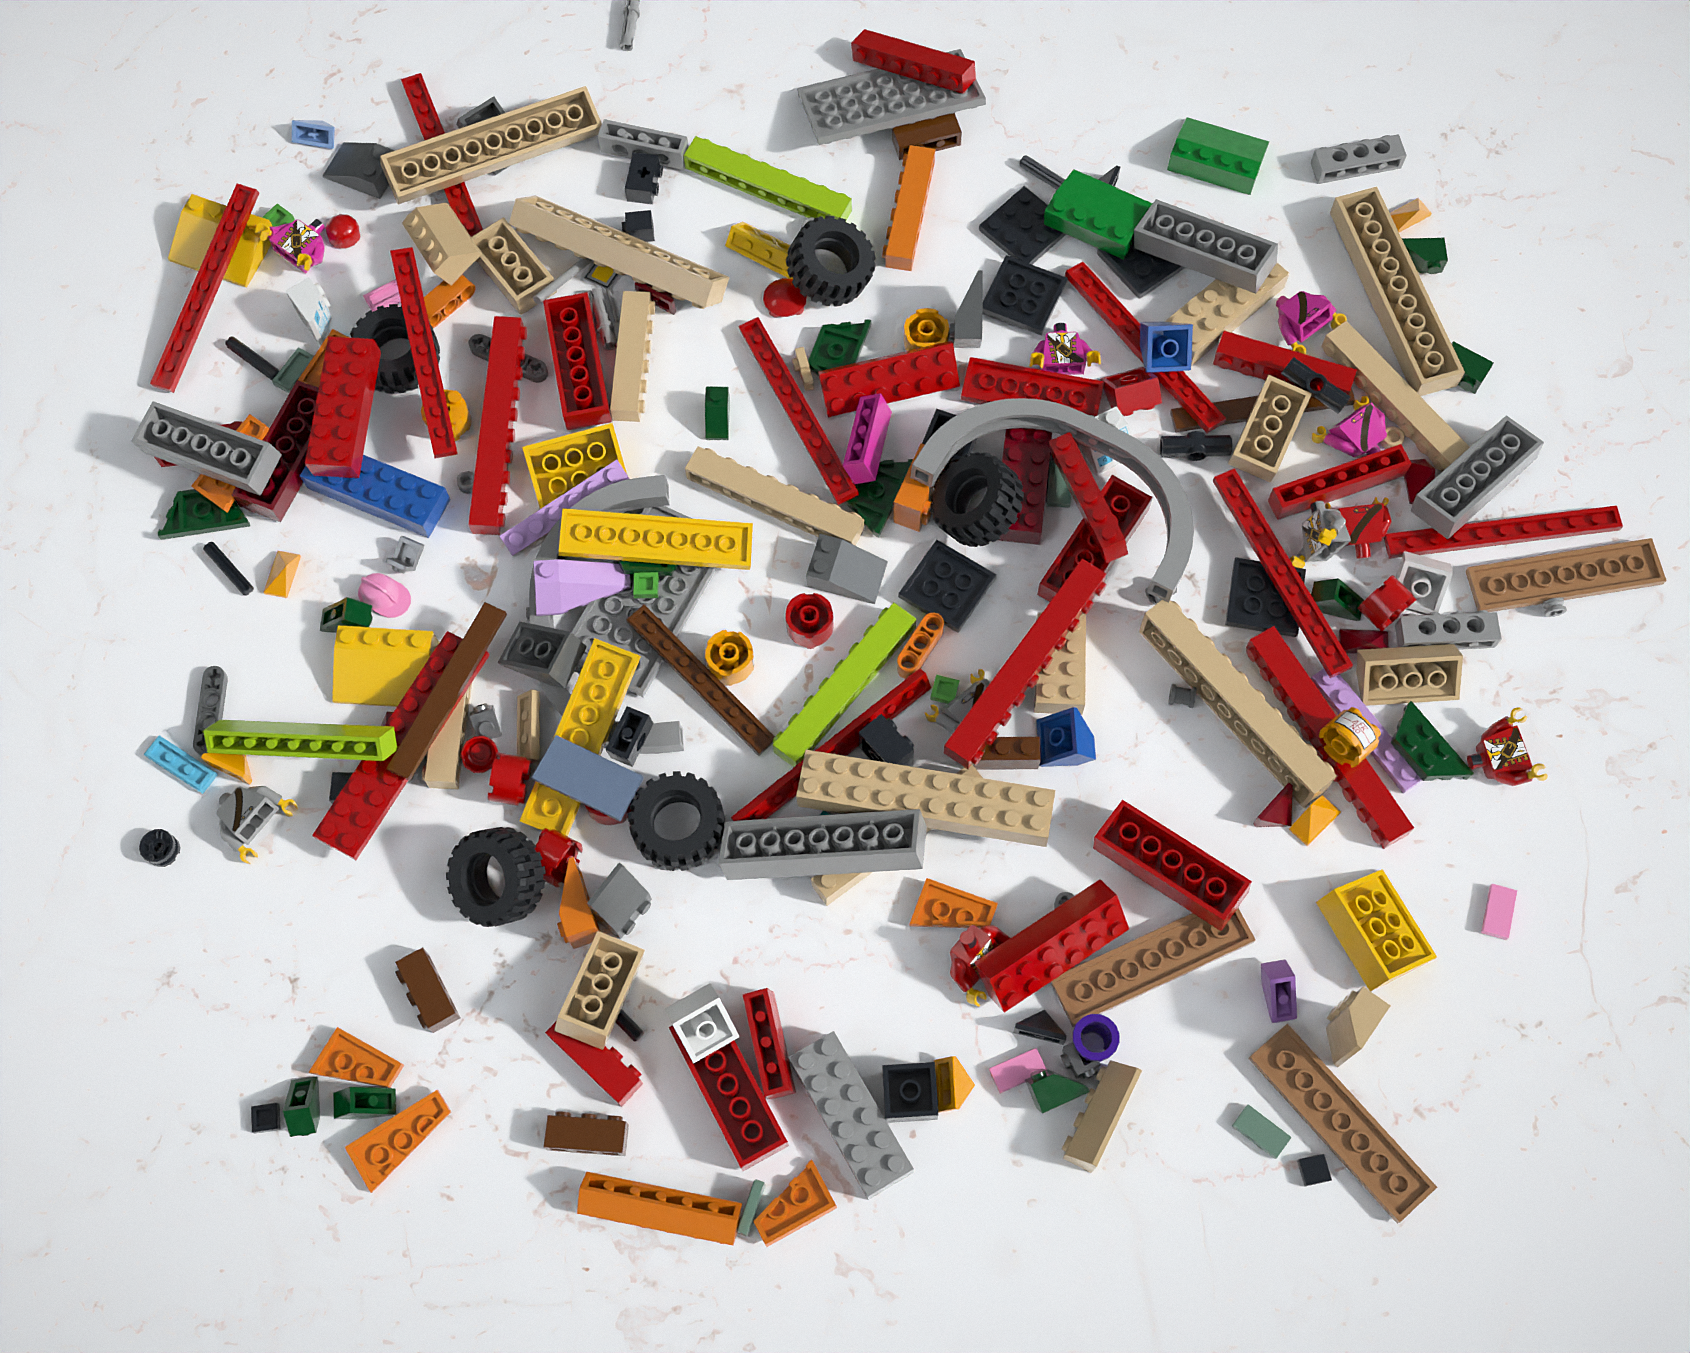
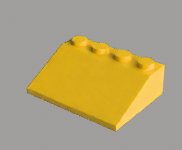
[168,194,272,288]
[522,423,627,509]
[332,626,439,707]
[1316,869,1437,991]

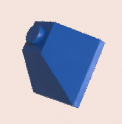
[1140,321,1193,372]
[1036,707,1096,767]

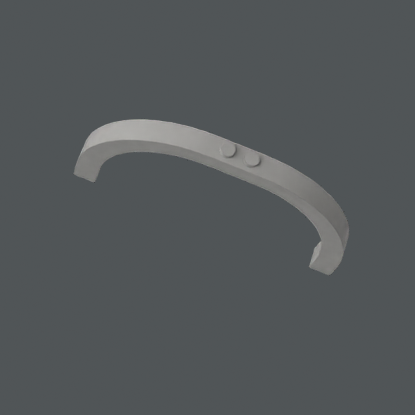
[910,398,1194,603]
[526,475,684,754]

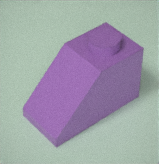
[1261,959,1297,1023]

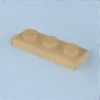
[517,689,541,764]

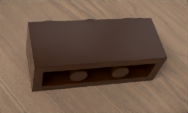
[892,113,962,160]
[972,737,1040,770]
[395,947,461,1033]
[543,1111,629,1157]

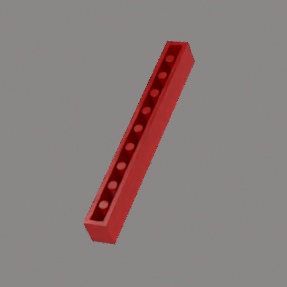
[468,316,527,535]
[943,558,1107,769]
[1246,626,1414,849]

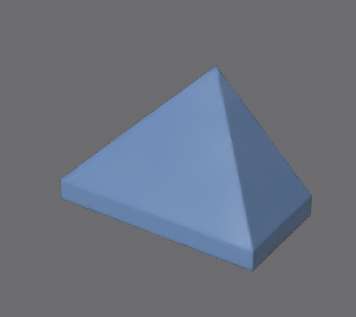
[292,120,335,149]

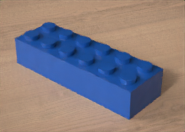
[300,455,451,538]

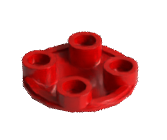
[763,278,807,317]

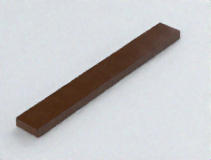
[1170,387,1355,433]
[387,602,507,781]
[626,604,775,756]

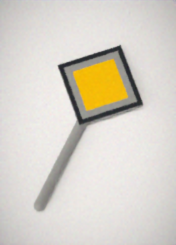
[584,264,619,322]

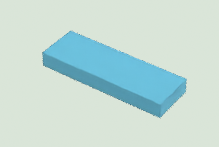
[144,735,218,794]

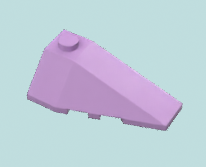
[533,560,631,616]

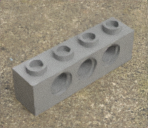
[598,119,689,170]
[1310,134,1407,184]
[1395,610,1502,650]

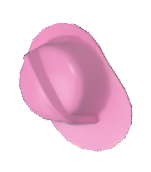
[358,573,411,618]

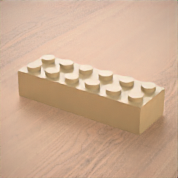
[1165,263,1290,366]

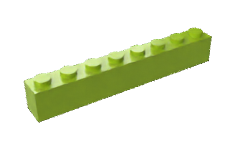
[683,136,852,221]
[773,602,916,768]
[203,720,397,761]

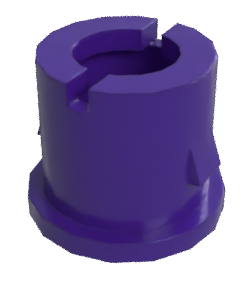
[1073,1014,1120,1063]

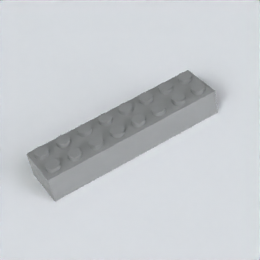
[718,809,927,880]

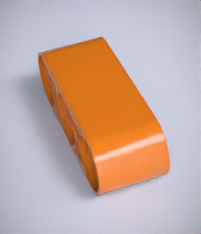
[424,274,476,328]
[897,613,944,679]

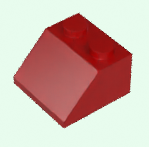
[1100,367,1162,416]

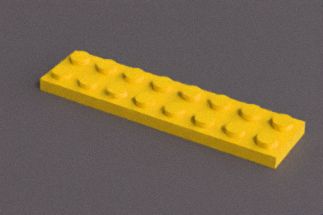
[559,508,753,570]
[519,638,641,836]

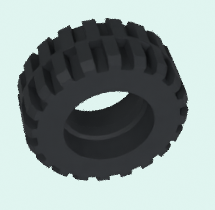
[786,216,876,307]
[350,304,440,394]
[931,452,1024,547]
[628,771,725,871]
[446,827,546,927]

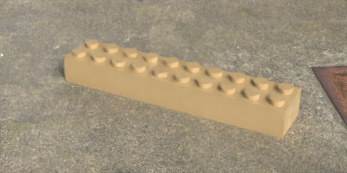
[380,86,602,205]
[1330,186,1465,396]
[509,195,729,309]
[1139,600,1336,809]
[796,750,1056,847]

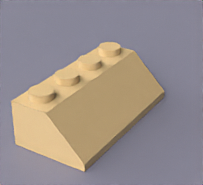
[402,203,482,285]
[1356,644,1463,706]
[1326,986,1391,1067]
[1062,1060,1142,1173]

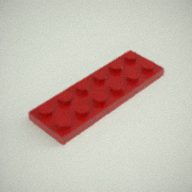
[818,341,960,417]
[961,357,1104,417]

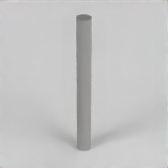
[533,258,592,304]

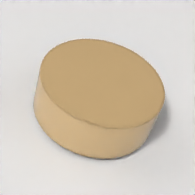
[1380,426,1405,449]

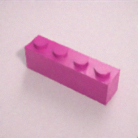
[843,393,892,484]

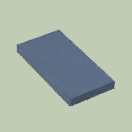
[532,735,644,821]

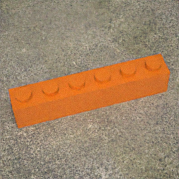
[882,145,936,271]
[577,1171,742,1246]

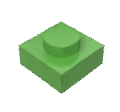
[262,203,295,226]
[633,572,659,598]
[930,675,960,704]

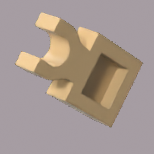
[792,347,814,391]

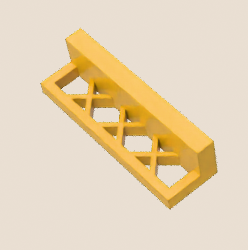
[725,221,793,279]

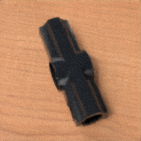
[1281,357,1351,414]
[1160,431,1233,461]

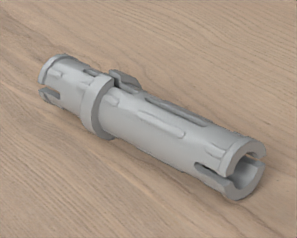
[619,0,640,51]
[588,287,617,350]

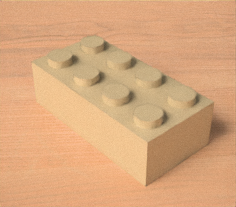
[471,217,557,315]
[1228,375,1312,482]
[1034,612,1086,715]
[555,931,645,1050]

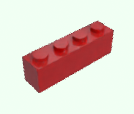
[742,988,796,1100]
[545,1020,643,1107]

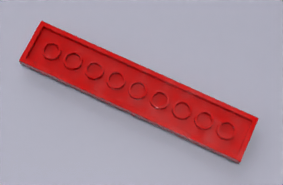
[312,631,490,861]

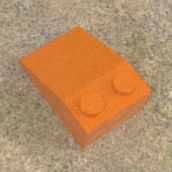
[894,443,932,532]
[557,857,600,949]

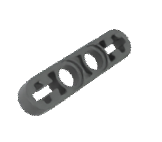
[468,334,548,383]
[193,666,228,756]

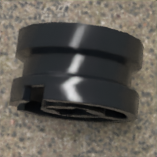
[139,829,181,867]

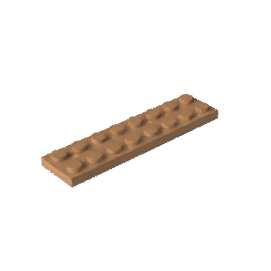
[1465,538,1667,613]
[1050,908,1256,1027]
[1248,1023,1438,1224]

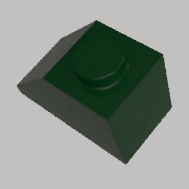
[1402,237,1448,274]
[1451,341,1494,394]
[705,386,730,440]
[1311,578,1364,621]
[319,597,373,633]
[1025,1069,1090,1114]
[283,1076,320,1137]
[333,1087,396,1120]

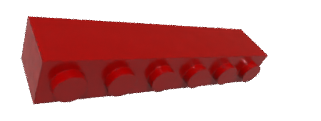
[851,29,976,94]
[1213,330,1357,395]
[1048,432,1128,564]
[1267,444,1412,520]

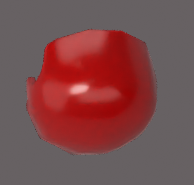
[326,214,361,248]
[461,736,498,773]

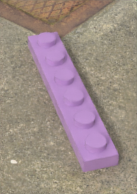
[499,460,630,556]
[1311,669,1422,794]

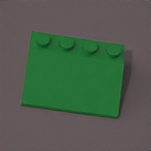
[1167,117,1270,195]
[1044,169,1153,260]

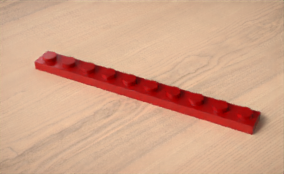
[401,73,483,237]
[150,183,260,393]
[390,247,458,459]
[1065,261,1226,434]
[738,317,858,505]
[1213,468,1353,678]
[1384,505,1623,559]
[730,668,932,821]

